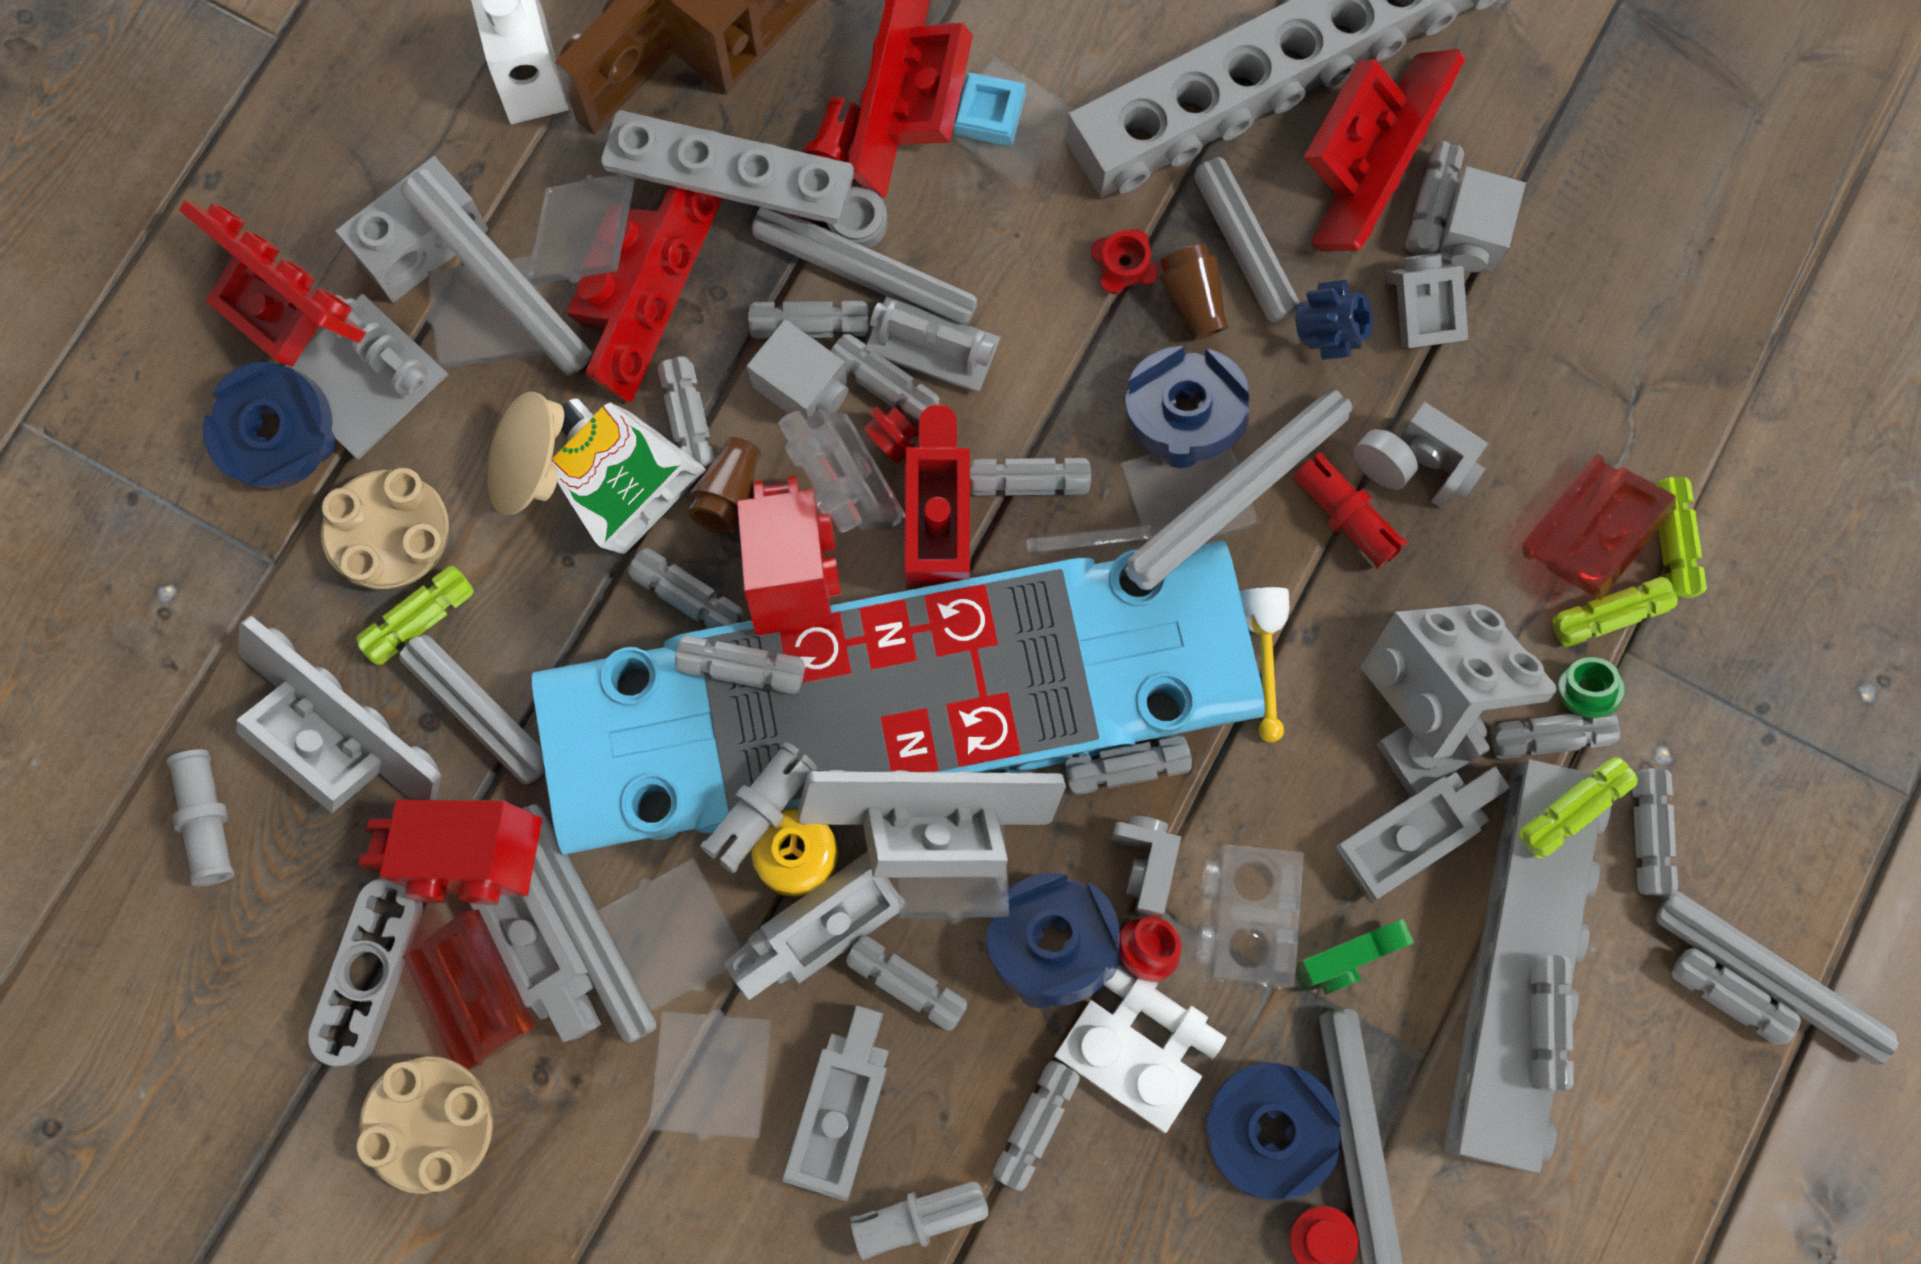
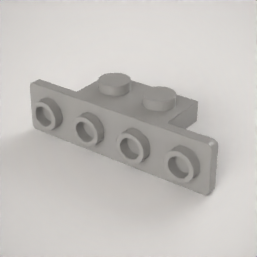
[601,110,854,224]
[236,616,442,813]
[798,770,1066,878]

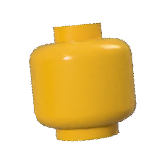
[750,807,839,898]

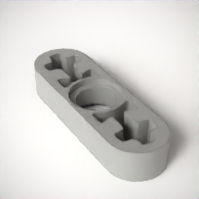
[308,878,423,1067]

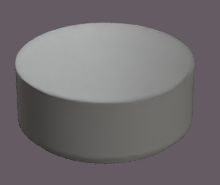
[827,186,887,249]
[1353,429,1418,490]

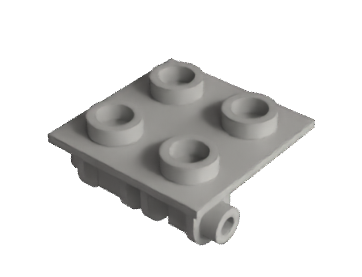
[285,293,448,460]

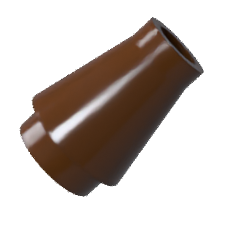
[1159,243,1228,340]
[688,437,761,534]

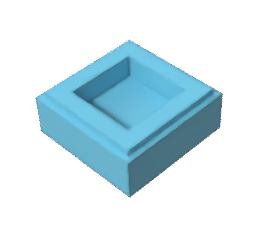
[953,73,1026,147]

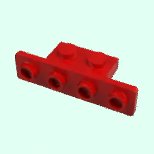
[848,0,973,197]
[1303,49,1466,251]
[566,186,723,403]
[179,200,367,367]

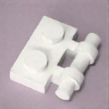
[1053,964,1227,1133]

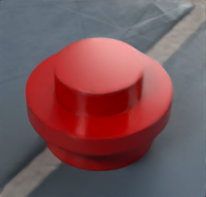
[863,406,919,464]
[1119,916,1182,982]
[1289,1206,1358,1264]

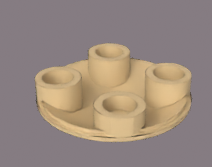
[486,392,564,516]
[321,468,449,590]
[357,1056,493,1194]

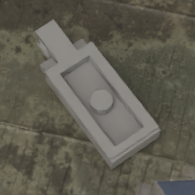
[1333,766,1510,903]
[724,851,905,1000]
[469,868,601,1042]
[782,1005,889,1201]

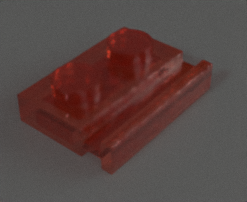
[1522,454,1676,600]
[403,909,536,1071]

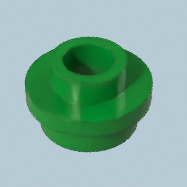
[1558,657,1625,718]

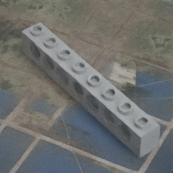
[1065,0,1497,199]

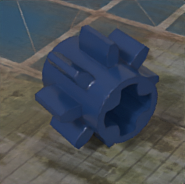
[1295,280,1373,360]

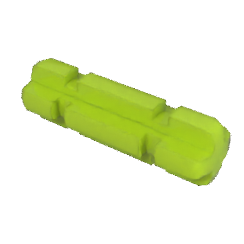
[1653,477,1707,599]
[356,566,474,665]
[1552,577,1678,647]
[1518,757,1638,859]

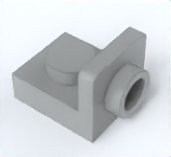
[1386,254,1468,348]
[1399,401,1488,508]
[1376,716,1490,797]
[1110,815,1181,918]

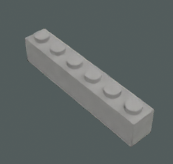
[1443,759,1611,1173]

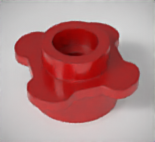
[1091,229,1159,294]

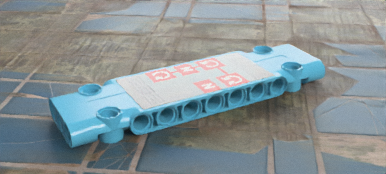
[532,539,1265,855]

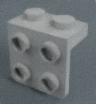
[1360,604,1557,759]

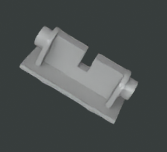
[865,297,1001,393]

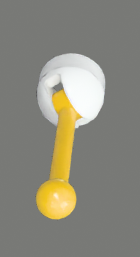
[1239,587,1290,743]

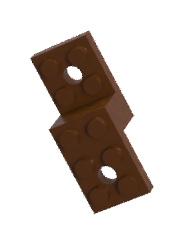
[555,0,817,135]

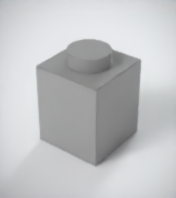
[1436,166,1526,272]
[747,319,848,429]

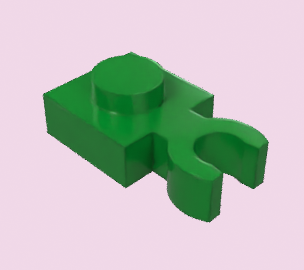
[1292,919,1414,995]

